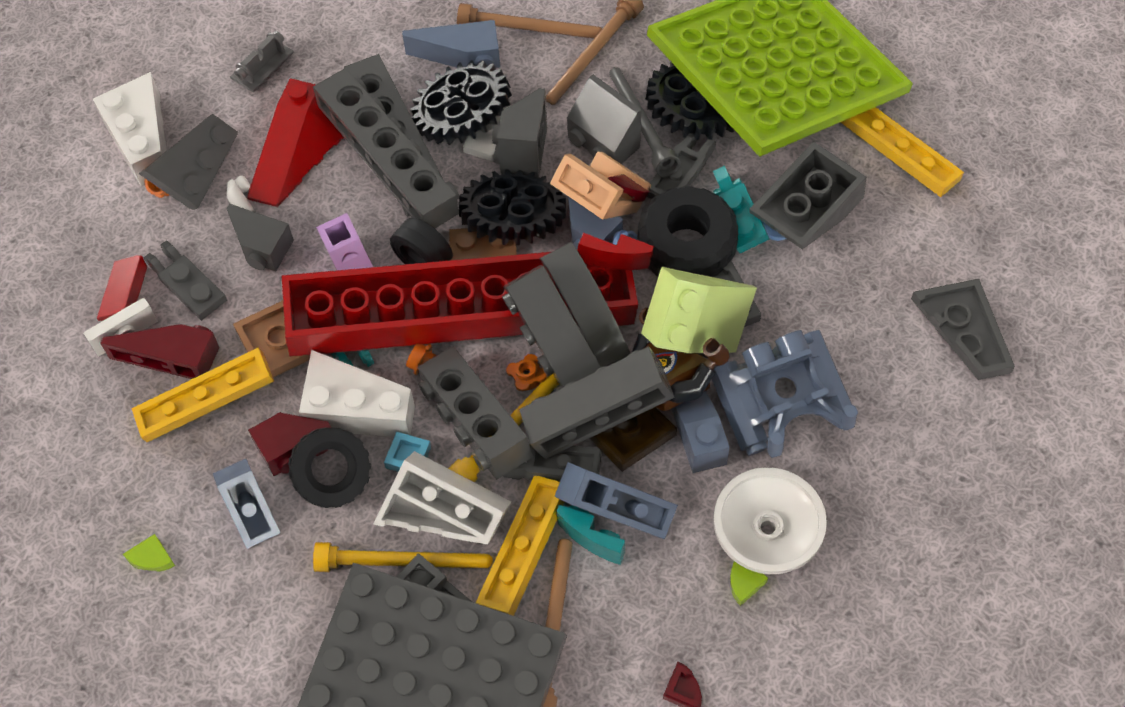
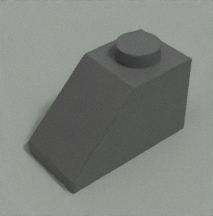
[226,203,294,272]

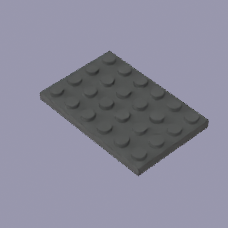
[297,563,567,707]

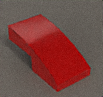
[577,233,654,270]

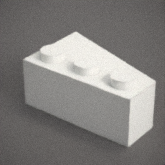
[93,72,167,186]
[299,350,415,437]
[373,451,511,545]

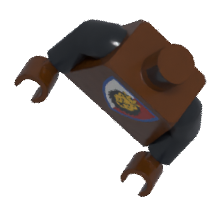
[631,308,730,411]

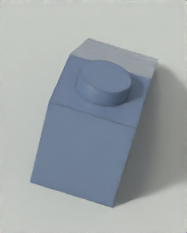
[402,20,500,68]
[672,391,730,473]
[554,462,678,539]

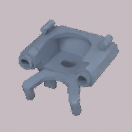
[712,330,858,458]

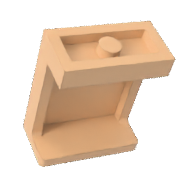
[550,152,651,220]

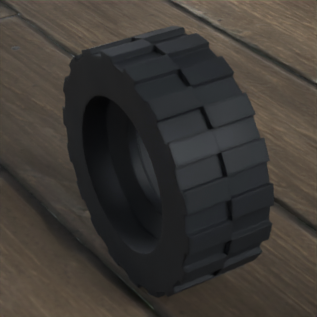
[288,427,371,508]

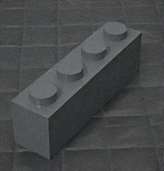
[502,265,601,391]
[519,347,675,459]

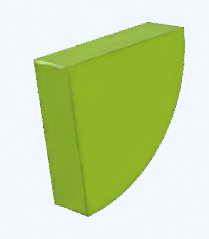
[123,534,175,572]
[730,561,768,606]

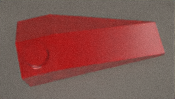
[247,78,344,207]

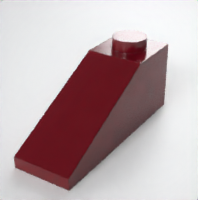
[100,324,220,379]

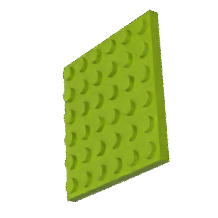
[647,0,913,157]

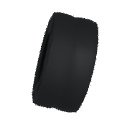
[390,217,453,264]

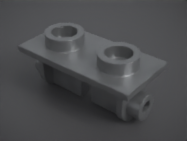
[230,31,294,93]

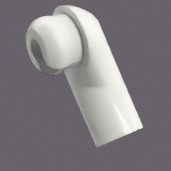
[227,175,255,212]

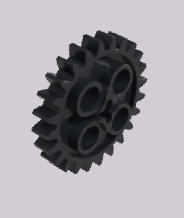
[410,60,512,145]
[645,62,735,140]
[459,169,566,245]

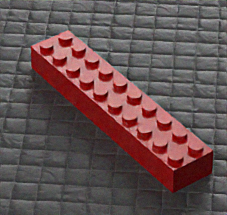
[282,249,638,357]

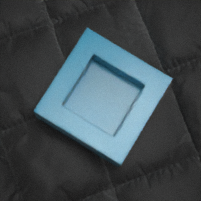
[384,432,431,472]

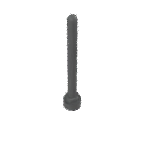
[609,67,681,177]

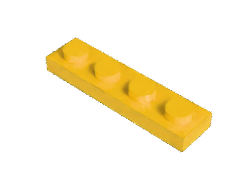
[841,107,964,197]
[131,347,274,442]
[475,476,565,616]

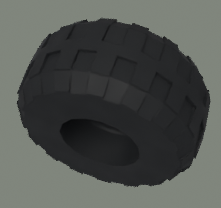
[637,186,738,277]

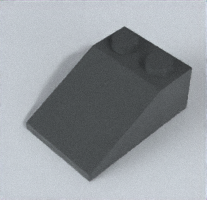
[750,141,867,250]

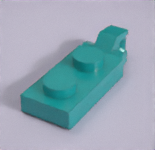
[713,165,770,254]

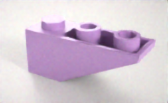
[316,213,373,270]

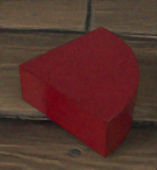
[608,174,649,202]
[663,662,702,707]

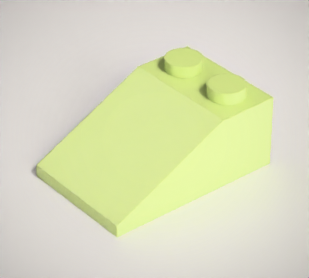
[641,267,757,353]

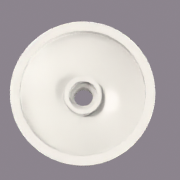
[713,468,827,574]

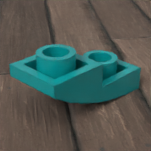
[557,505,625,565]

